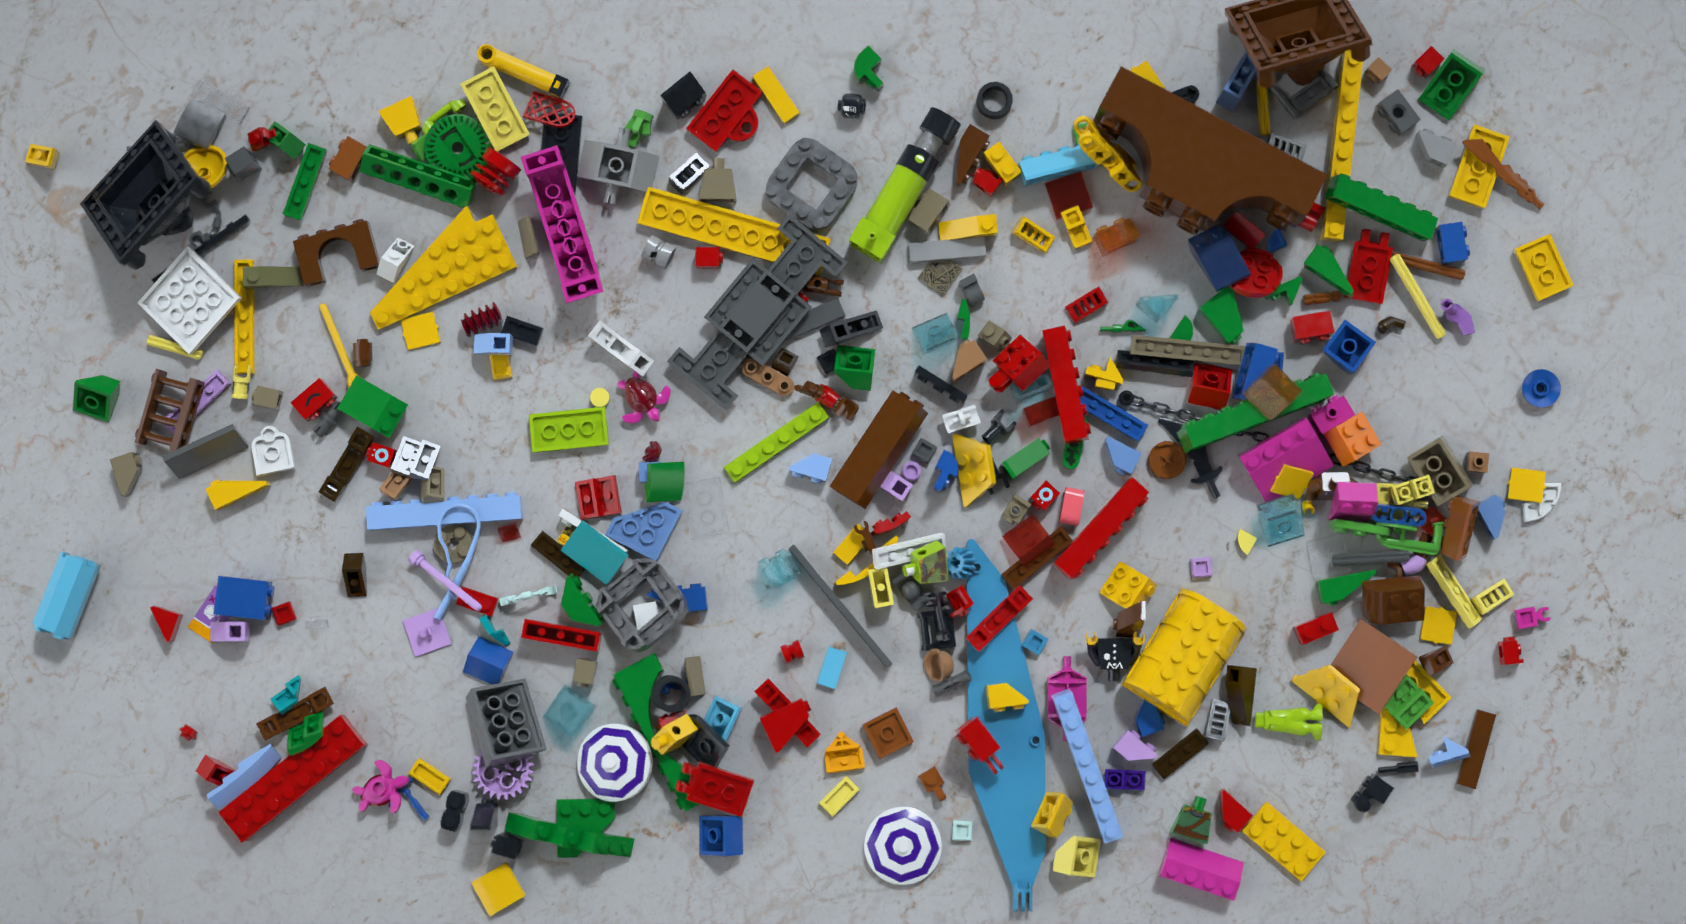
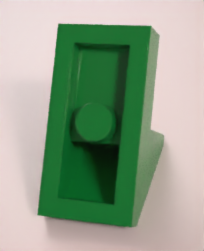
[1265,276,1302,306]

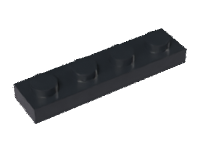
[1116,350,1194,377]

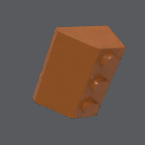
[1440,495,1480,561]

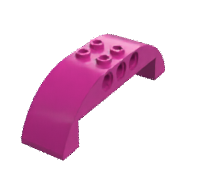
[521,145,604,304]

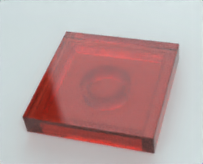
[1044,171,1093,220]
[1002,514,1055,567]

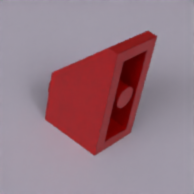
[196,755,236,786]
[1219,789,1253,833]

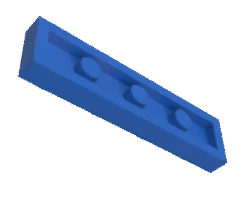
[1081,386,1148,442]

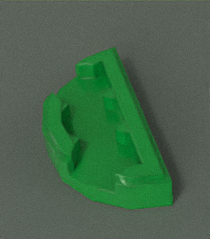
[1169,315,1193,341]

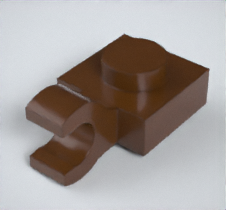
[854,521,876,555]

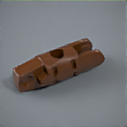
[803,275,844,297]

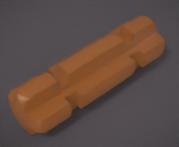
[1303,290,1341,305]

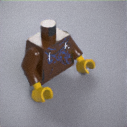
[1301,472,1358,514]

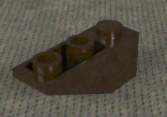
[1225,665,1257,726]

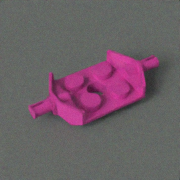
[1047,656,1087,741]

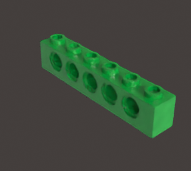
[360,144,477,208]

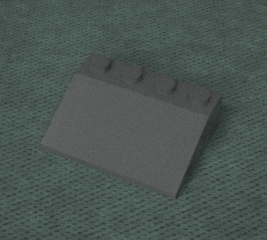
[466,678,547,768]

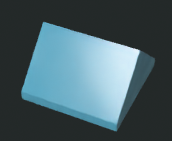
[704,695,742,742]

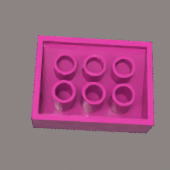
[1238,416,1334,504]

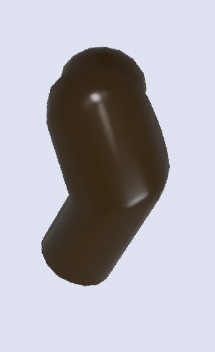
[1377,316,1406,334]

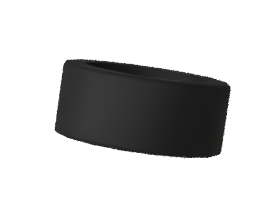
[976,82,1013,120]
[651,675,690,713]

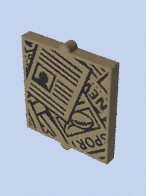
[918,260,963,296]

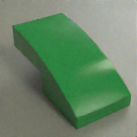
[957,299,970,341]

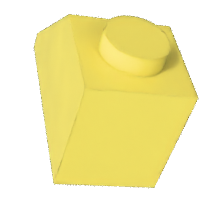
[868,567,894,608]

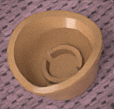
[923,648,954,682]

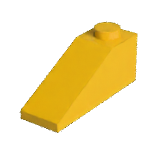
[938,214,998,241]
[205,479,271,510]

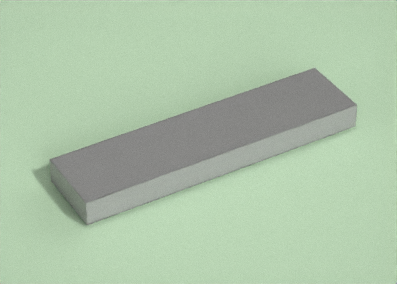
[909,237,986,263]

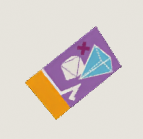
[188,586,231,644]

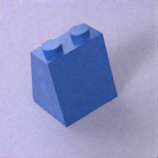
[213,576,275,620]

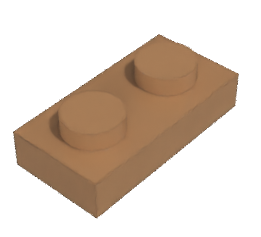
[379,472,414,501]

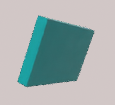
[561,520,629,585]

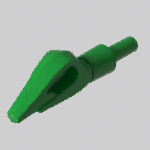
[1100,320,1146,333]

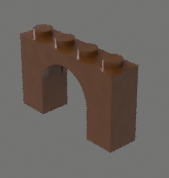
[293,219,380,287]

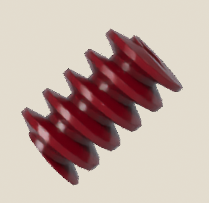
[461,302,504,337]

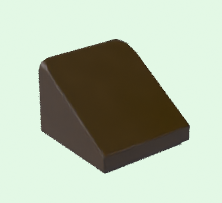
[771,347,799,376]

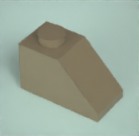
[109,452,143,497]

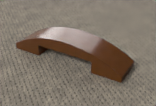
[256,687,334,741]

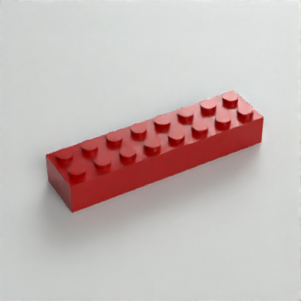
[218,714,368,843]

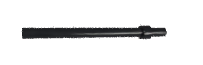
[152,214,250,283]

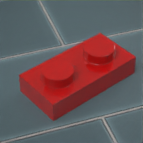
[456,586,499,617]

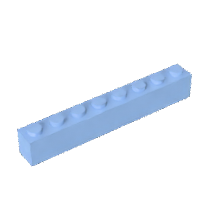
[366,492,523,530]
[1051,689,1123,844]

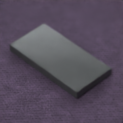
[162,424,249,479]

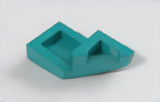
[479,615,511,646]
[270,675,301,715]

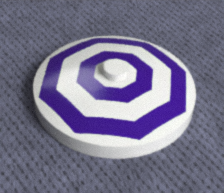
[577,724,653,802]
[864,807,942,885]

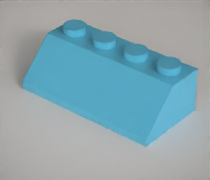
[1018,142,1098,187]

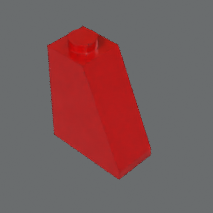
[759,697,812,753]

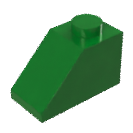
[268,121,306,160]

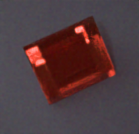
[497,521,521,542]

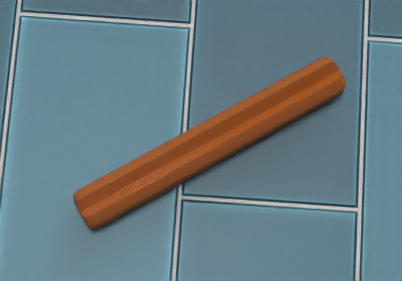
[1392,252,1465,280]

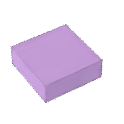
[1190,557,1212,578]

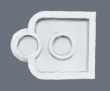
[251,426,296,476]

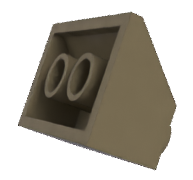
[1407,435,1473,507]

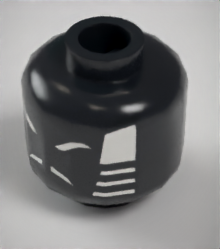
[838,93,866,119]

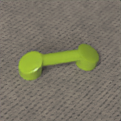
[422,99,468,135]

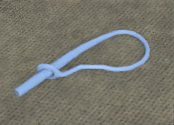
[434,503,481,620]

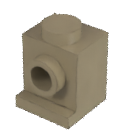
[1002,494,1031,525]

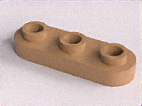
[742,358,794,396]

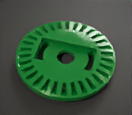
[424,114,491,179]

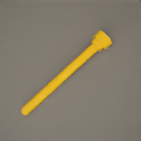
[319,303,361,388]

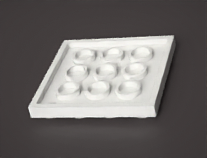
[138,246,242,355]

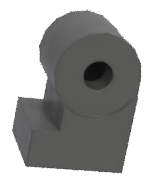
[958,274,985,307]

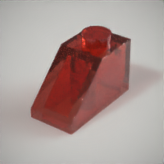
[1022,396,1059,428]

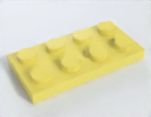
[460,66,530,152]

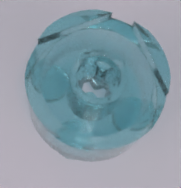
[756,549,801,590]

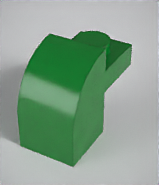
[854,45,883,91]

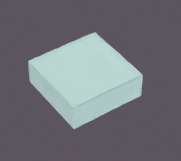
[952,820,972,841]

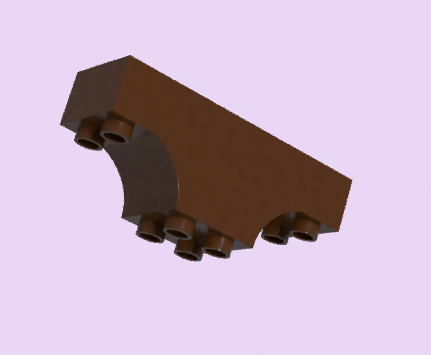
[1093,66,1328,235]

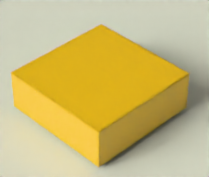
[1094,379,1115,391]

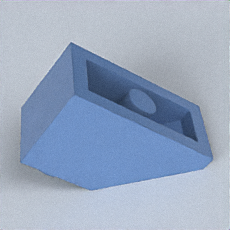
[1104,436,1142,476]
[1477,495,1506,540]

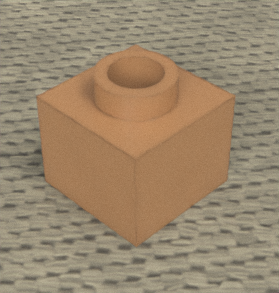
[1365,57,1392,84]
[1465,451,1489,473]

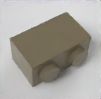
[908,188,950,236]

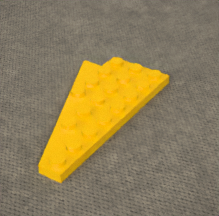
[370,206,517,330]

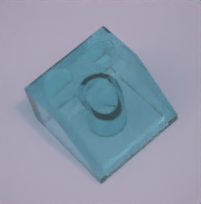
[1256,494,1305,547]
[543,684,597,738]

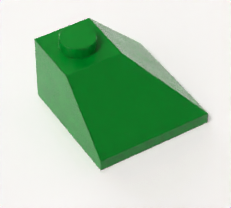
[834,345,876,391]
[73,375,120,423]

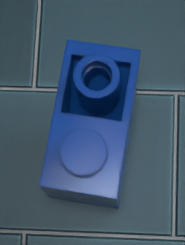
[1134,700,1166,737]

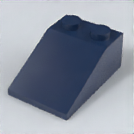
[1188,223,1251,292]

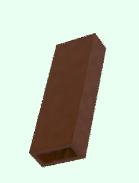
[830,390,928,509]

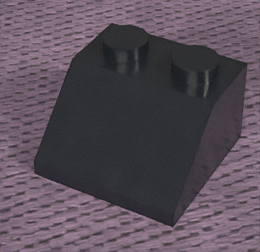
[660,71,706,120]

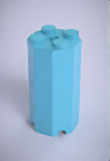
[33,551,101,640]

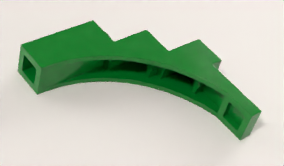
[504,812,635,858]

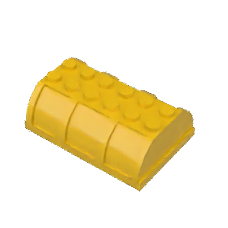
[1121,588,1247,727]

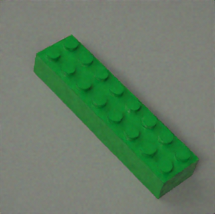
[1177,372,1335,454]

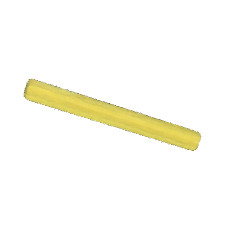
[1390,254,1446,339]

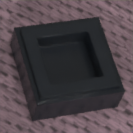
[817,348,836,374]

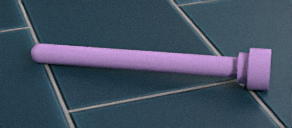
[408,550,482,611]

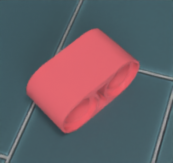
[1059,487,1085,526]

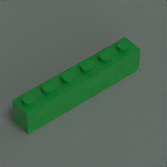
[1324,174,1438,241]

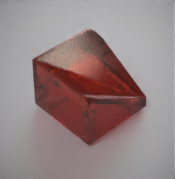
[1420,507,1446,535]

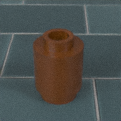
[353,339,373,367]

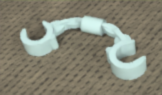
[499,585,558,606]

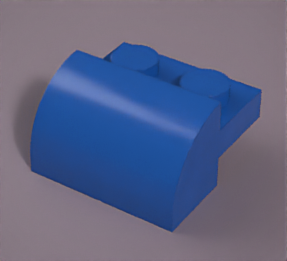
[933,450,958,493]

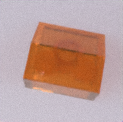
[1093,217,1141,257]
[1242,364,1302,421]

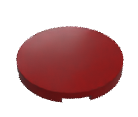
[1230,248,1283,298]

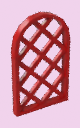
[523,91,576,128]

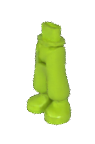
[1255,704,1323,741]

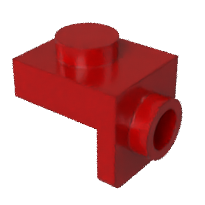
[946,585,974,618]

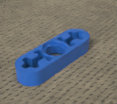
[1371,503,1427,526]

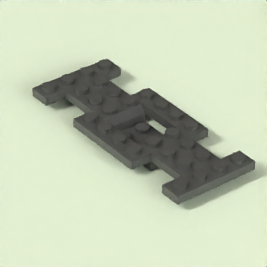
[667,214,848,411]

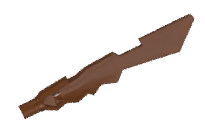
[1462,139,1544,210]

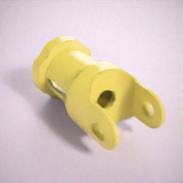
[231,364,251,399]

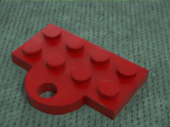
[686,69,763,152]

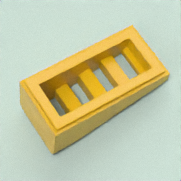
[1011,216,1055,253]

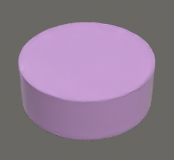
[902,461,921,481]

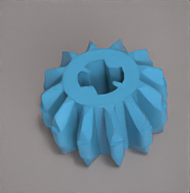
[947,547,977,580]

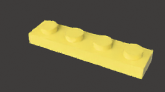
[1426,554,1483,629]

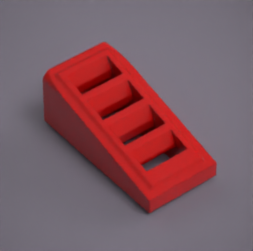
[1065,286,1108,323]

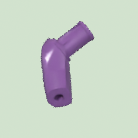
[1441,299,1475,336]

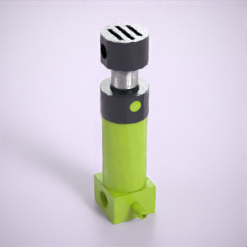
[849,107,961,264]

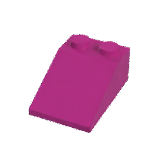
[1328,482,1378,522]

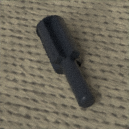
[1378,761,1419,774]

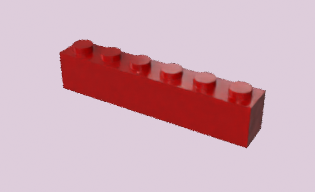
[1042,325,1091,444]

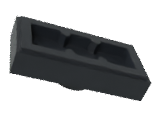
[501,316,544,346]

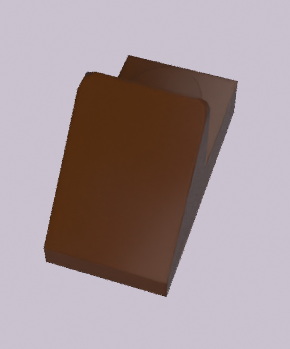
[1419,645,1454,676]

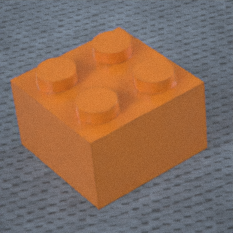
[1324,412,1382,467]

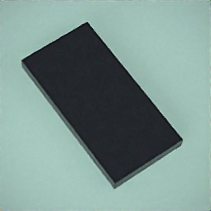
[541,113,583,192]

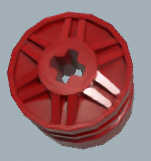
[470,147,521,197]

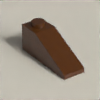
[1112,601,1146,638]

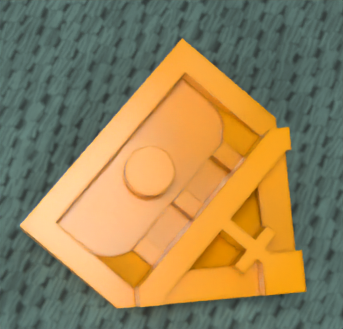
[824,731,865,774]

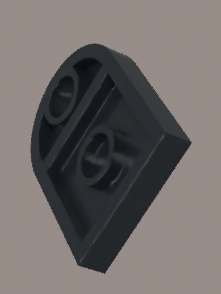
[677,714,730,767]

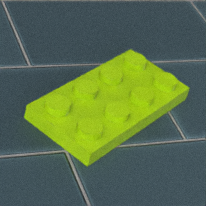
[529,407,609,453]

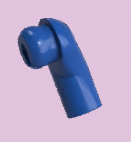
[661,682,688,694]

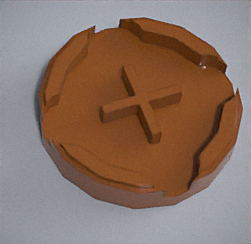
[1148,441,1187,479]

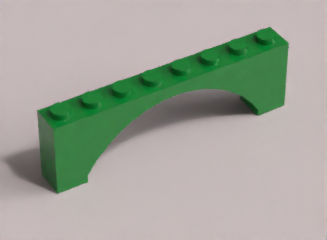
[612,653,699,812]

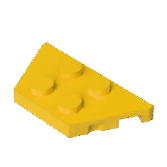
[952,434,996,507]
[1291,665,1360,728]

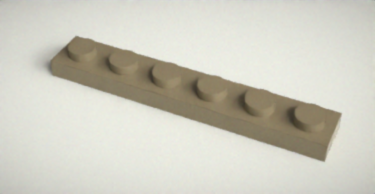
[1130,335,1245,365]

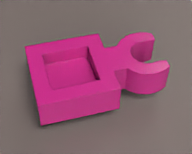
[1514,607,1551,629]

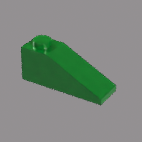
[1304,244,1354,299]
[1316,569,1376,607]

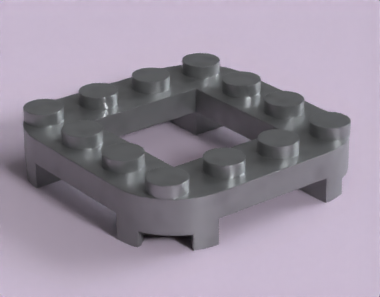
[766,137,858,230]
[596,558,689,653]

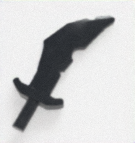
[1158,417,1223,499]

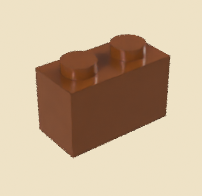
[329,136,367,183]

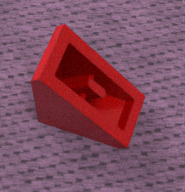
[150,606,183,642]

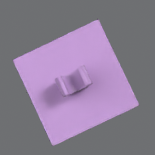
[403,608,452,657]

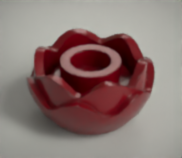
[642,441,662,462]

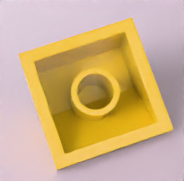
[1031,792,1073,838]

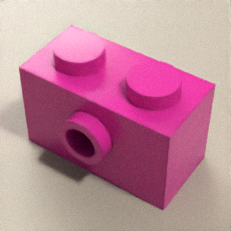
[1308,395,1355,435]

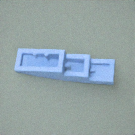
[207,744,281,810]

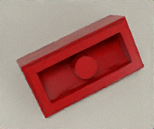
[1224,211,1266,248]

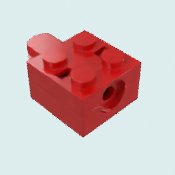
[989,335,1051,393]
[955,717,1004,775]

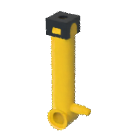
[477,44,570,99]

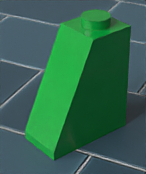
[1198,286,1244,344]
[1000,438,1050,480]

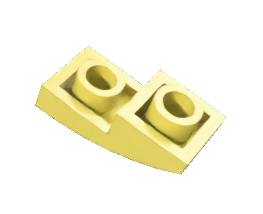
[1389,475,1435,506]

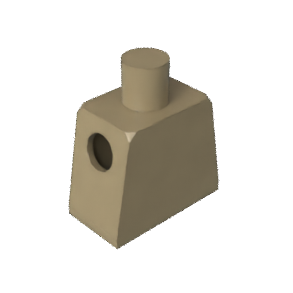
[699,158,737,202]

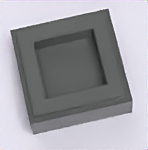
[912,438,937,464]

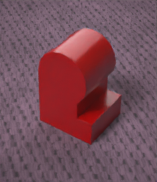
[1298,202,1326,232]

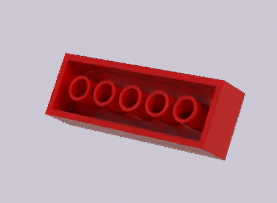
[1052,477,1150,580]

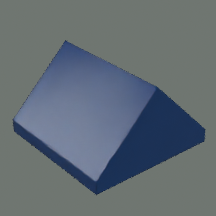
[463,637,514,685]

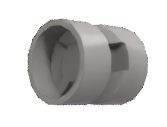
[641,235,676,269]

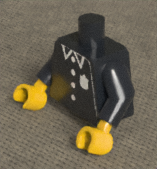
[1085,632,1145,681]

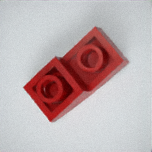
[870,511,911,536]

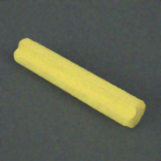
[147,335,203,360]

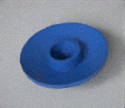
[1522,369,1561,408]

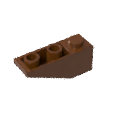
[956,124,990,187]

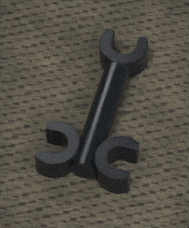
[924,591,951,641]

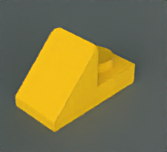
[25,144,60,170]
[1084,357,1123,386]

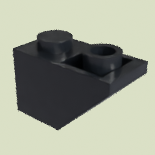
[490,832,524,860]

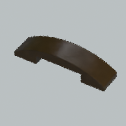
[318,426,374,502]

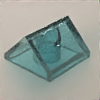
[1136,294,1178,323]
[912,313,959,355]
[1009,371,1054,405]

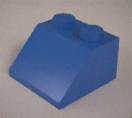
[1322,320,1376,375]
[699,815,743,856]

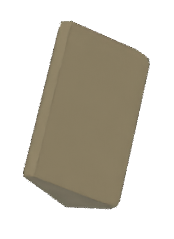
[518,216,539,258]
[421,466,444,503]
[685,656,705,696]

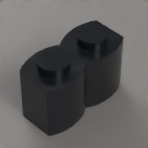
[441,790,469,832]

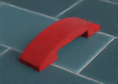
[966,585,1033,652]
[754,678,821,747]

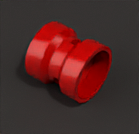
[780,640,805,664]

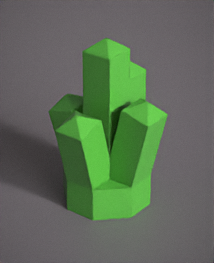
[624,109,654,149]

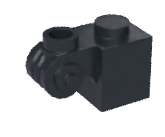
[1351,774,1394,812]

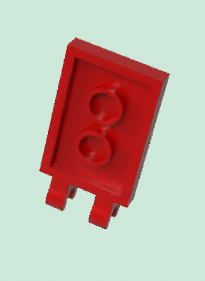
[1344,229,1393,304]
[675,762,754,817]

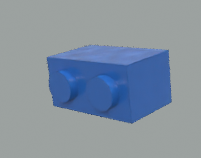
[1436,222,1470,265]

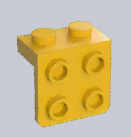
[1100,562,1157,609]

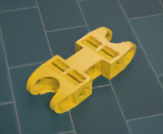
[1073,116,1142,192]

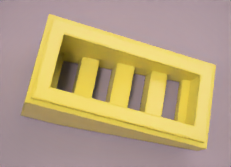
[1470,579,1515,615]

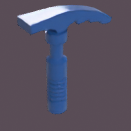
[388,777,430,821]

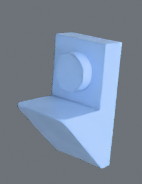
[1429,737,1470,768]

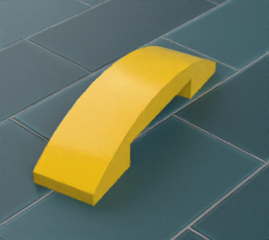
[835,535,899,586]

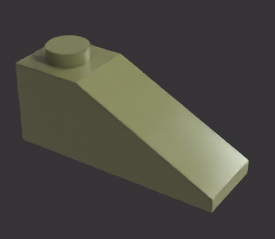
[243,266,303,289]

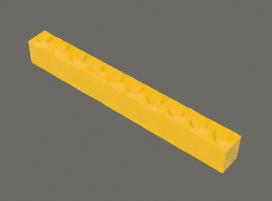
[1320,50,1363,243]

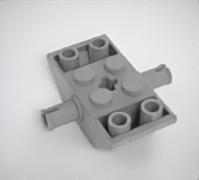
[577,127,659,205]

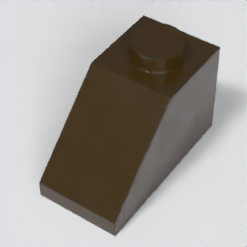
[342,553,367,597]

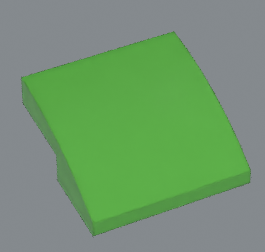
[1384,674,1434,730]

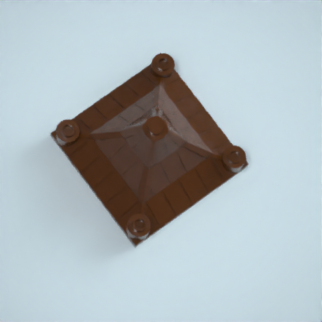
[1224,0,1372,88]

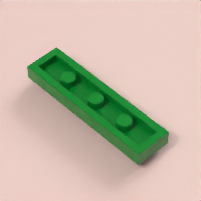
[282,143,327,221]

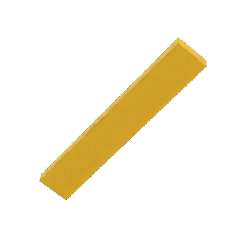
[234,259,255,374]

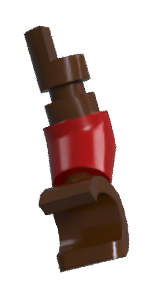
[794,381,859,421]

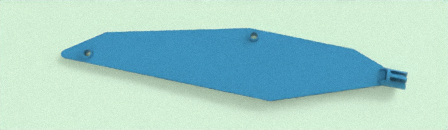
[966,539,1046,912]

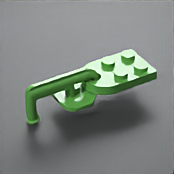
[1329,519,1444,555]

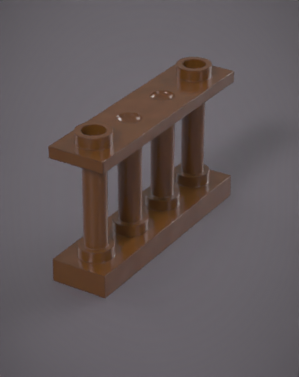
[135,369,205,452]

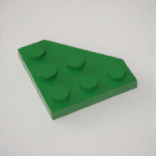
[557,798,615,858]

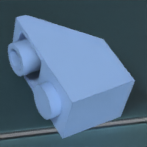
[474,333,513,355]
[789,453,832,484]

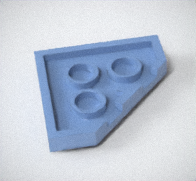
[605,501,683,562]

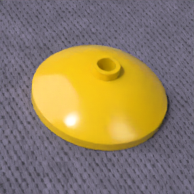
[183,145,228,189]

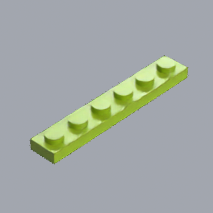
[724,402,829,483]

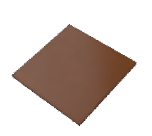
[1331,619,1417,714]

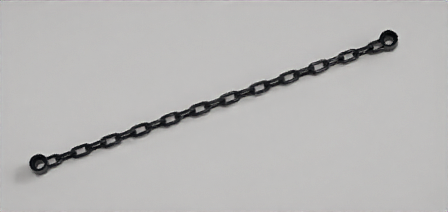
[1118,390,1419,482]

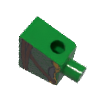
[1170,796,1212,844]

